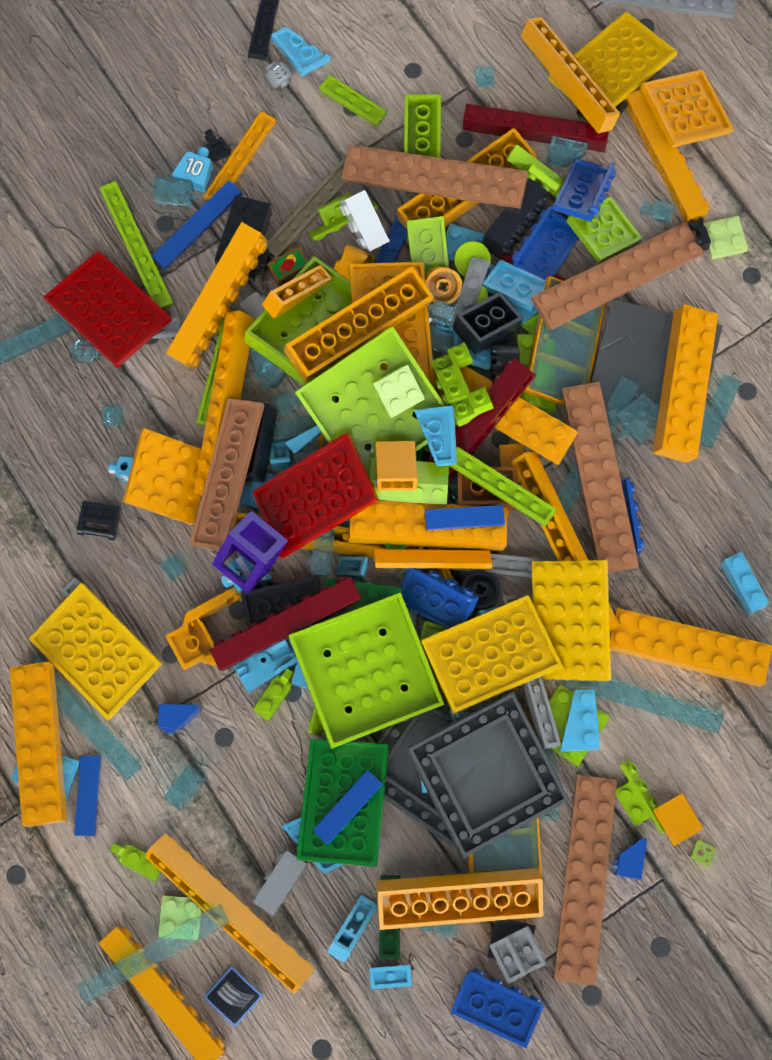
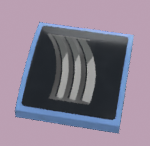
[203,965,263,1027]

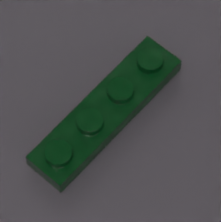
[379,875,401,959]

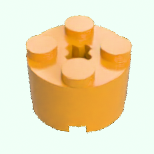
[334,245,374,281]
[425,266,462,305]

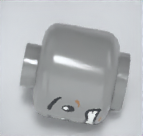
[265,61,291,89]

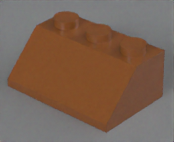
[458,467,517,510]

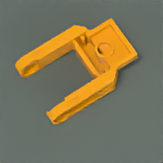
[165,587,241,670]

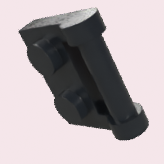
[76,501,121,541]

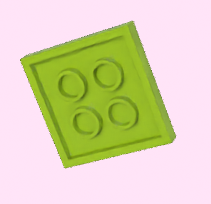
[566,196,643,264]
[532,685,610,767]

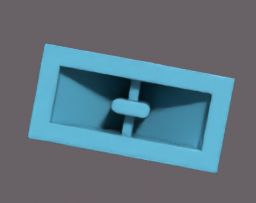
[270,440,292,471]
[335,556,369,582]

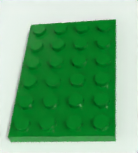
[296,739,389,867]

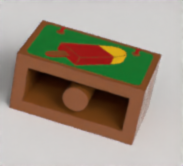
[267,246,309,287]

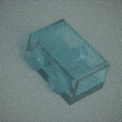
[153,177,194,206]
[163,766,207,811]

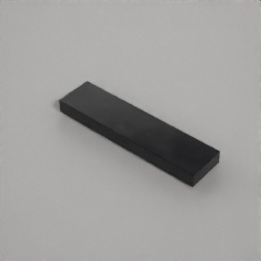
[248,0,280,61]

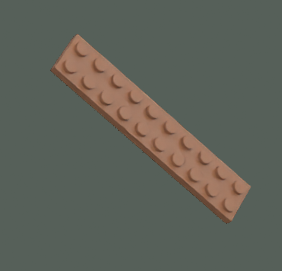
[341,144,528,209]
[531,222,704,331]
[561,382,639,574]
[554,775,617,986]

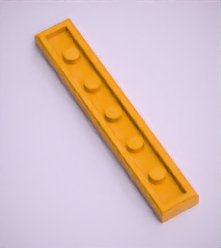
[203,111,277,200]
[373,549,493,569]

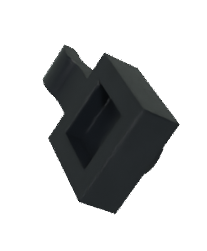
[204,129,231,162]
[688,217,711,251]
[251,248,270,283]

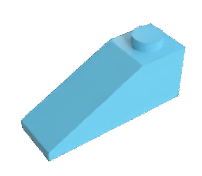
[327,895,377,963]

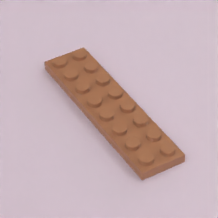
[189,398,265,551]

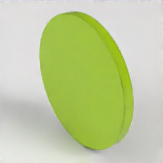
[454,241,491,277]

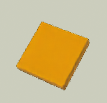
[653,793,703,846]

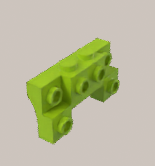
[431,342,493,427]

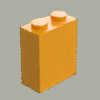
[375,441,417,491]

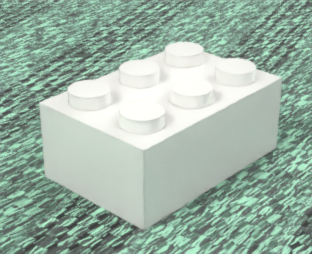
[339,190,389,252]

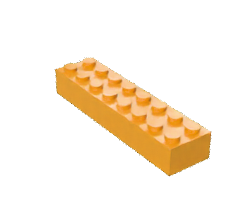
[397,128,536,229]
[166,222,268,369]
[284,266,434,382]
[652,304,718,463]
[434,366,578,465]
[348,500,507,551]
[610,608,772,687]
[9,662,68,827]
[376,868,543,930]

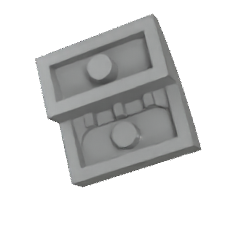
[489,926,547,984]

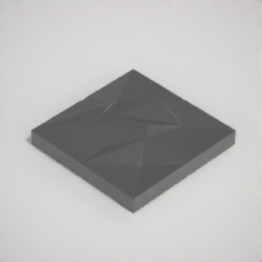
[591,299,723,424]
[405,692,569,858]
[377,693,470,847]

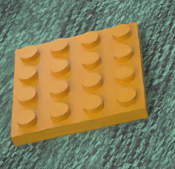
[640,69,734,148]
[122,428,201,525]

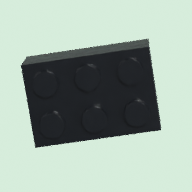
[452,292,523,355]

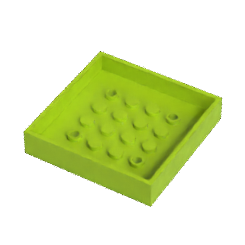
[244,256,351,402]
[295,325,457,478]
[288,593,444,749]

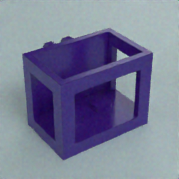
[212,511,288,594]

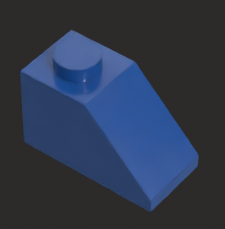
[158,704,201,734]
[612,838,647,880]

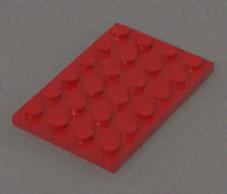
[43,251,172,368]
[252,433,379,559]

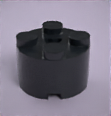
[491,343,520,380]
[461,570,500,612]

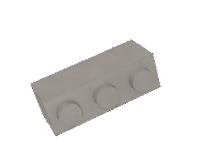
[253,850,308,916]

